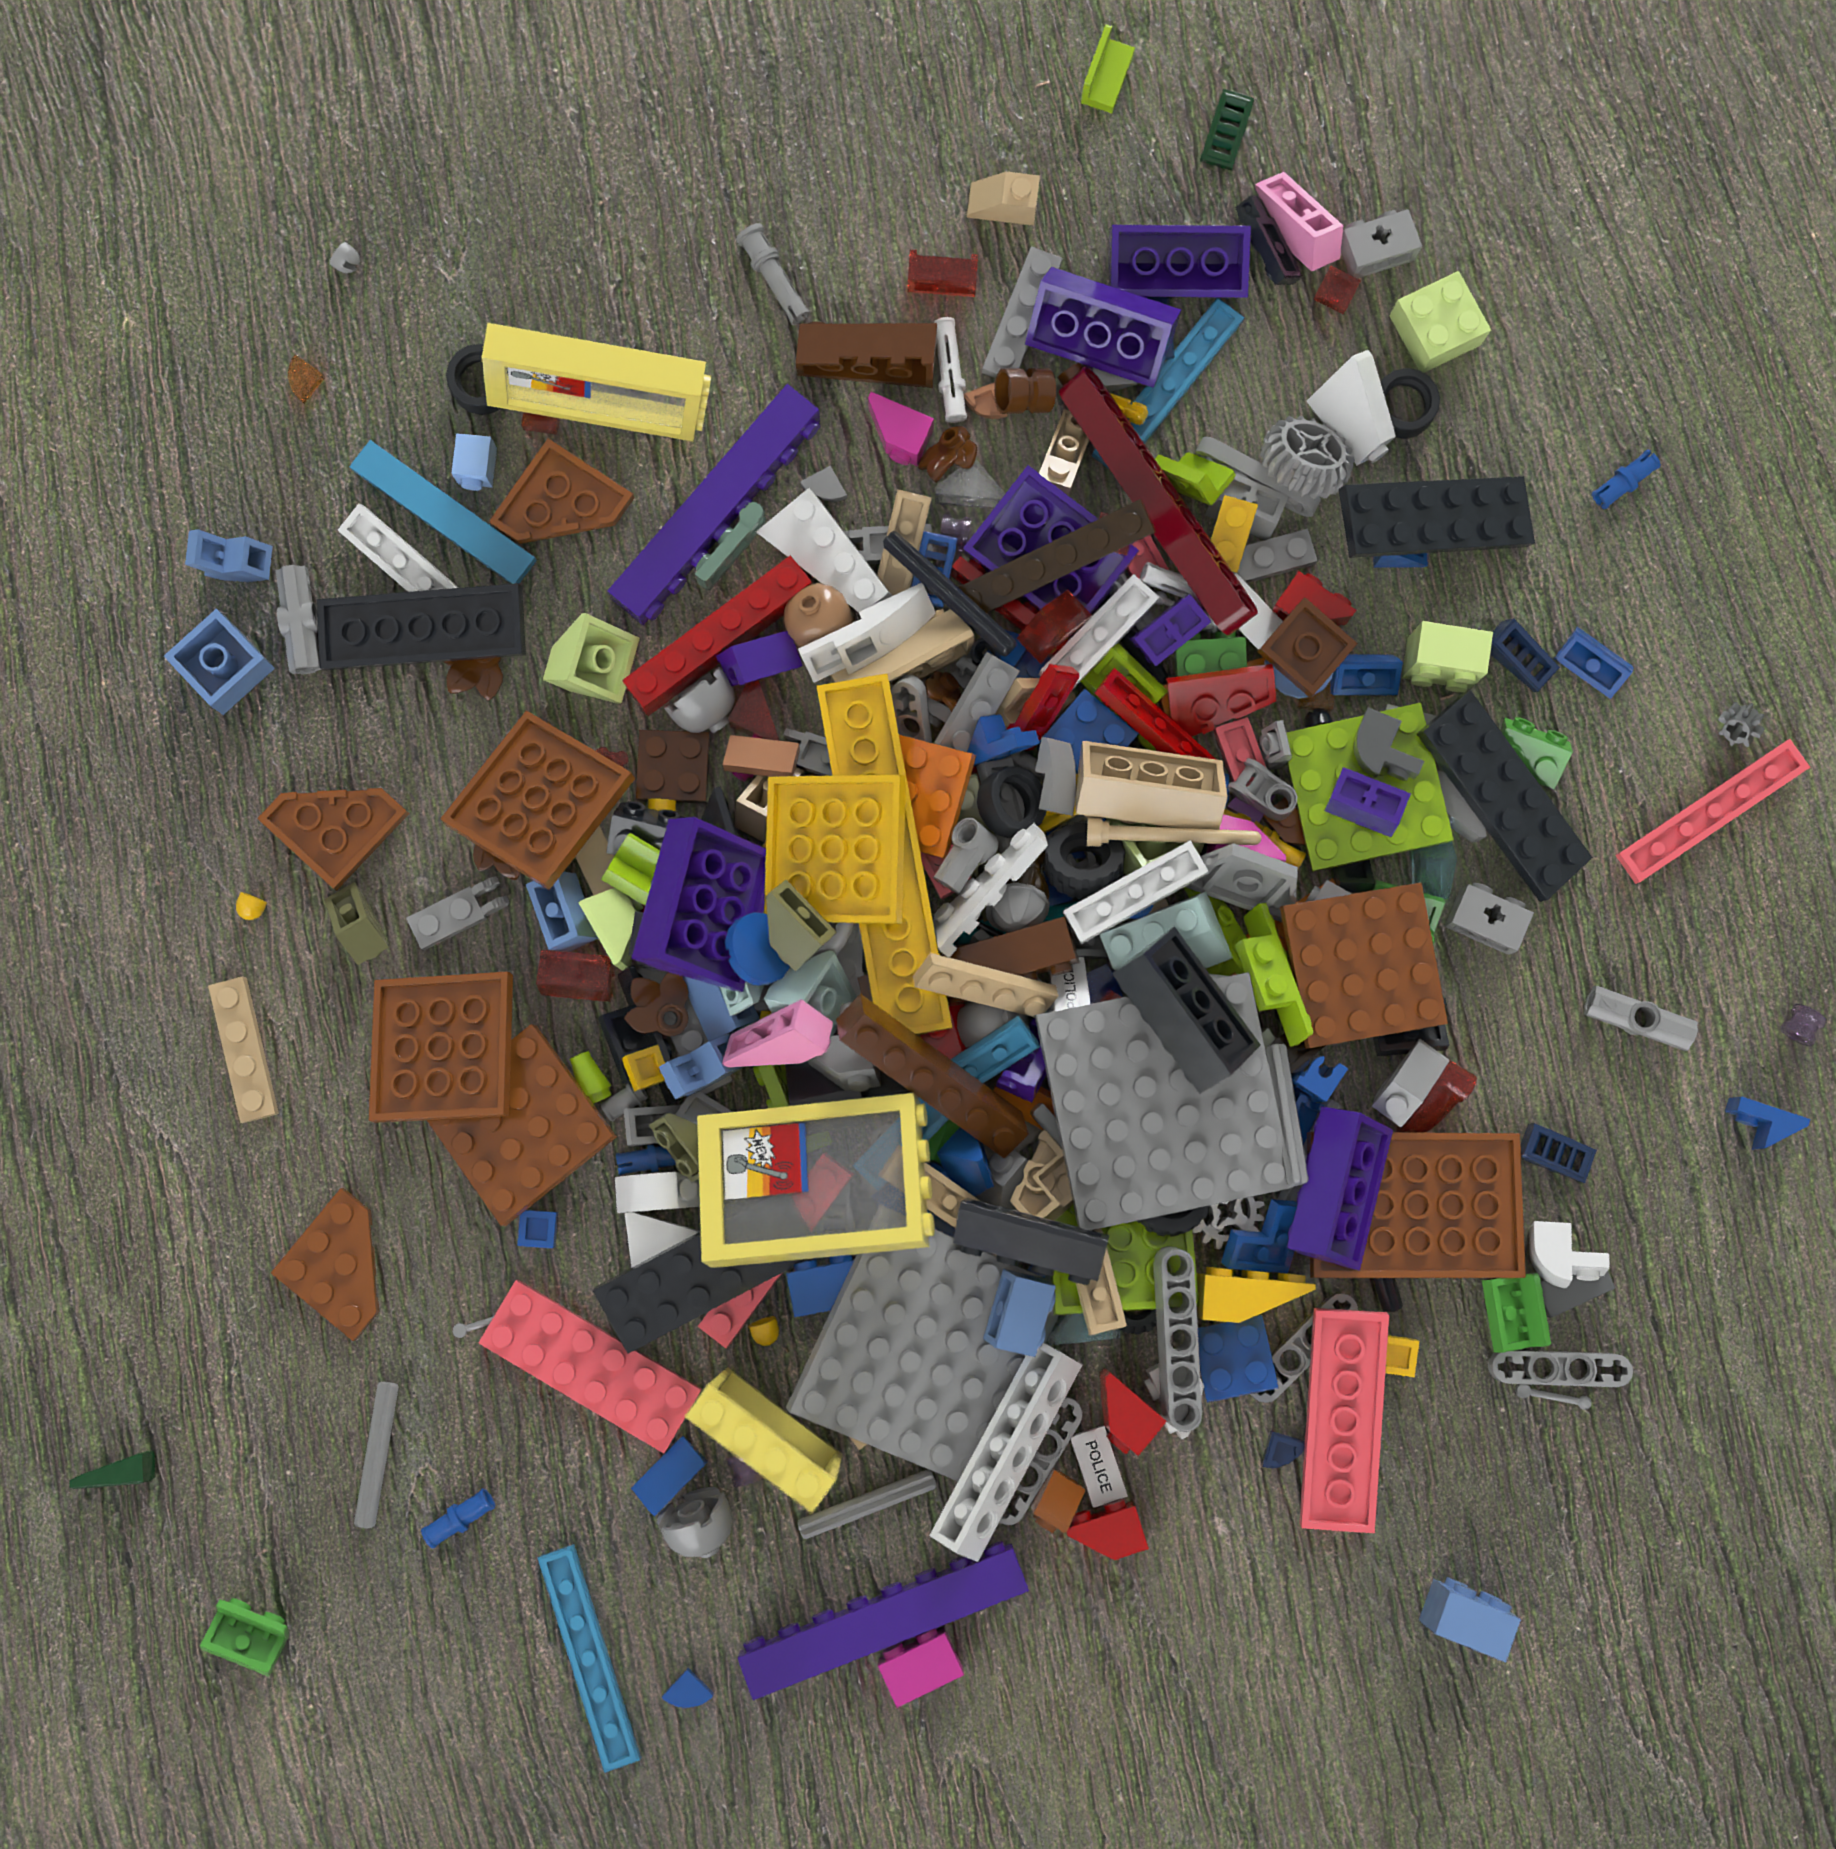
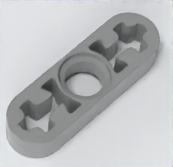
[891,675,932,743]

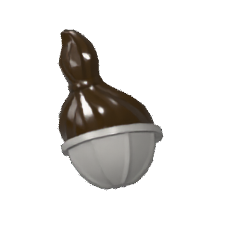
[986,849,1050,933]

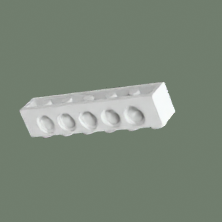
[929,1343,1082,1562]

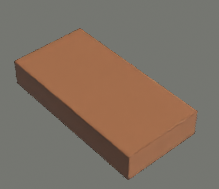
[722,735,800,777]

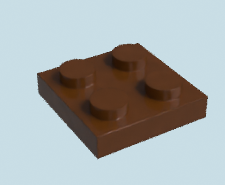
[1257,597,1358,698]
[636,730,710,803]

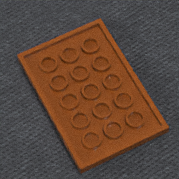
[1307,1132,1526,1278]

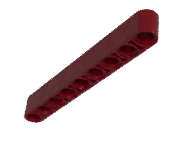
[1059,367,1258,636]

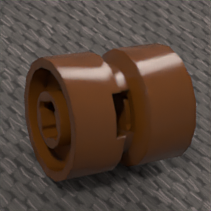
[994,368,1056,414]

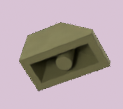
[766,880,837,972]
[324,882,389,965]

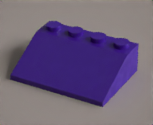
[963,465,1139,638]
[632,817,766,992]

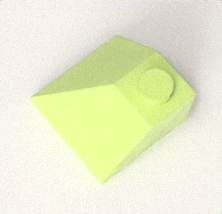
[543,613,640,704]
[578,888,644,971]

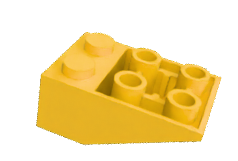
[1196,1267,1316,1323]

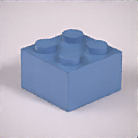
[164,609,275,715]
[1419,1577,1521,1662]

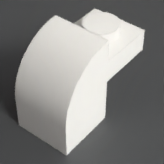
[615,1172,700,1213]
[1529,1221,1610,1288]

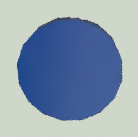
[725,912,790,986]

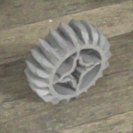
[1260,415,1355,500]

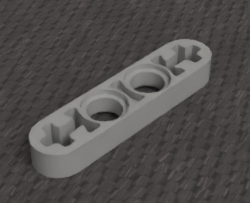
[1194,437,1321,517]
[1250,1293,1358,1403]
[1488,1350,1633,1387]
[999,1397,1082,1525]

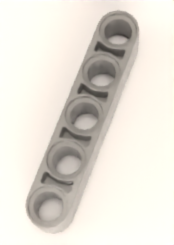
[1153,1246,1202,1432]

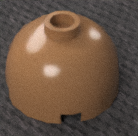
[783,583,855,649]

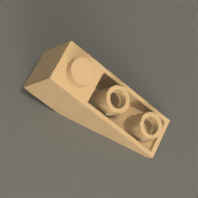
[1039,409,1089,497]

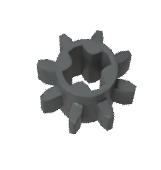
[1718,702,1765,747]

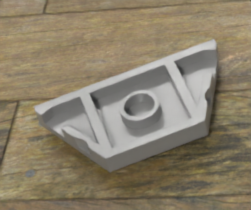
[1185,843,1298,923]

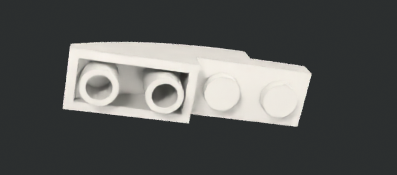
[798,582,936,683]

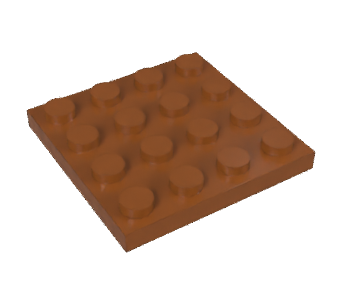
[440,710,635,890]
[1280,882,1448,1049]
[369,972,513,1123]
[427,1024,617,1226]

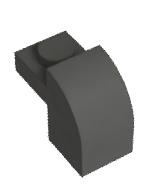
[1353,708,1424,781]

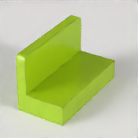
[1081,24,1136,114]
[1155,452,1236,506]
[601,833,660,906]

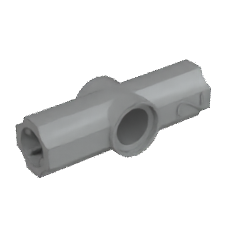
[276,565,321,675]
[1584,985,1698,1051]

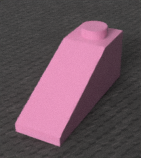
[1255,172,1343,271]
[722,999,833,1067]

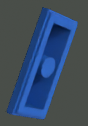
[1554,627,1634,699]
[1330,654,1403,695]
[631,1436,708,1517]

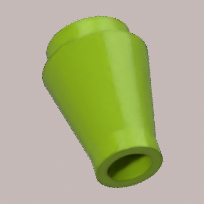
[569,1050,612,1104]

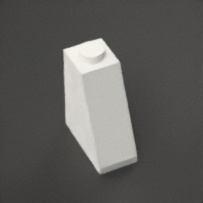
[1307,350,1396,465]
[625,1212,700,1268]

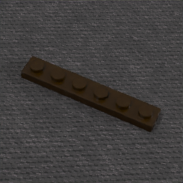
[958,499,1156,613]

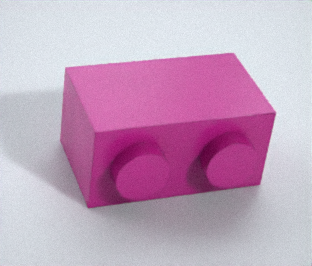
[878,1627,964,1708]

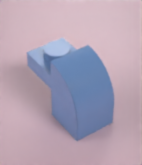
[185,529,272,582]
[659,1033,742,1099]

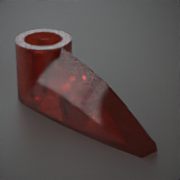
[1395,1059,1477,1133]

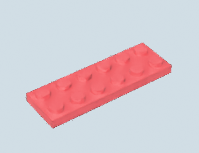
[478,1280,702,1454]
[1300,1308,1389,1533]

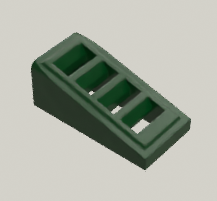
[1200,89,1255,171]
[69,1451,155,1489]

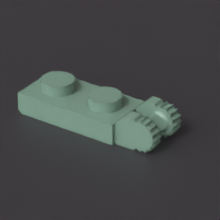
[695,501,766,591]

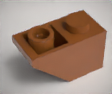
[1030,1467,1085,1534]

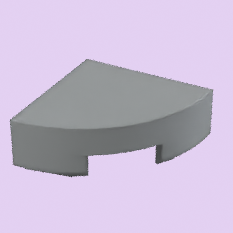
[800,466,847,502]

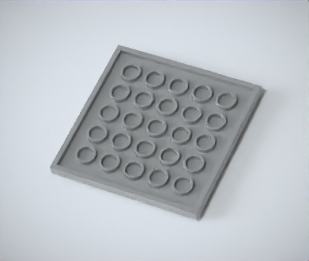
[1035,972,1294,1230]
[786,1205,1059,1481]

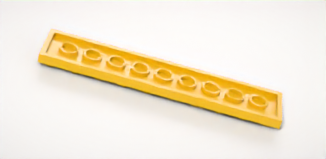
[817,673,952,1035]

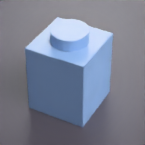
[451,433,497,491]

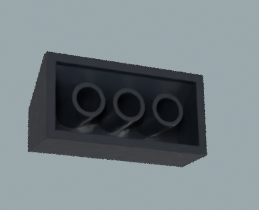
[1113,926,1261,1094]
[953,1198,1110,1285]

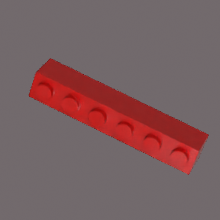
[622,555,812,716]

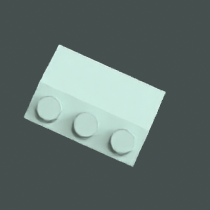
[1099,891,1233,971]

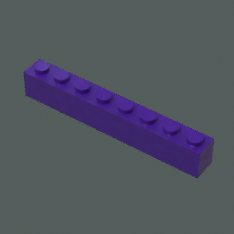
[607,384,821,625]
[737,1541,1029,1700]

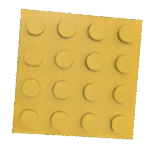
[764,775,906,924]

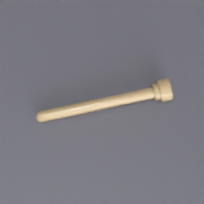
[1087,817,1262,847]

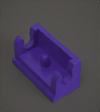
[1130,594,1211,666]
[716,631,803,686]
[1324,767,1411,837]
[996,1018,1047,1103]

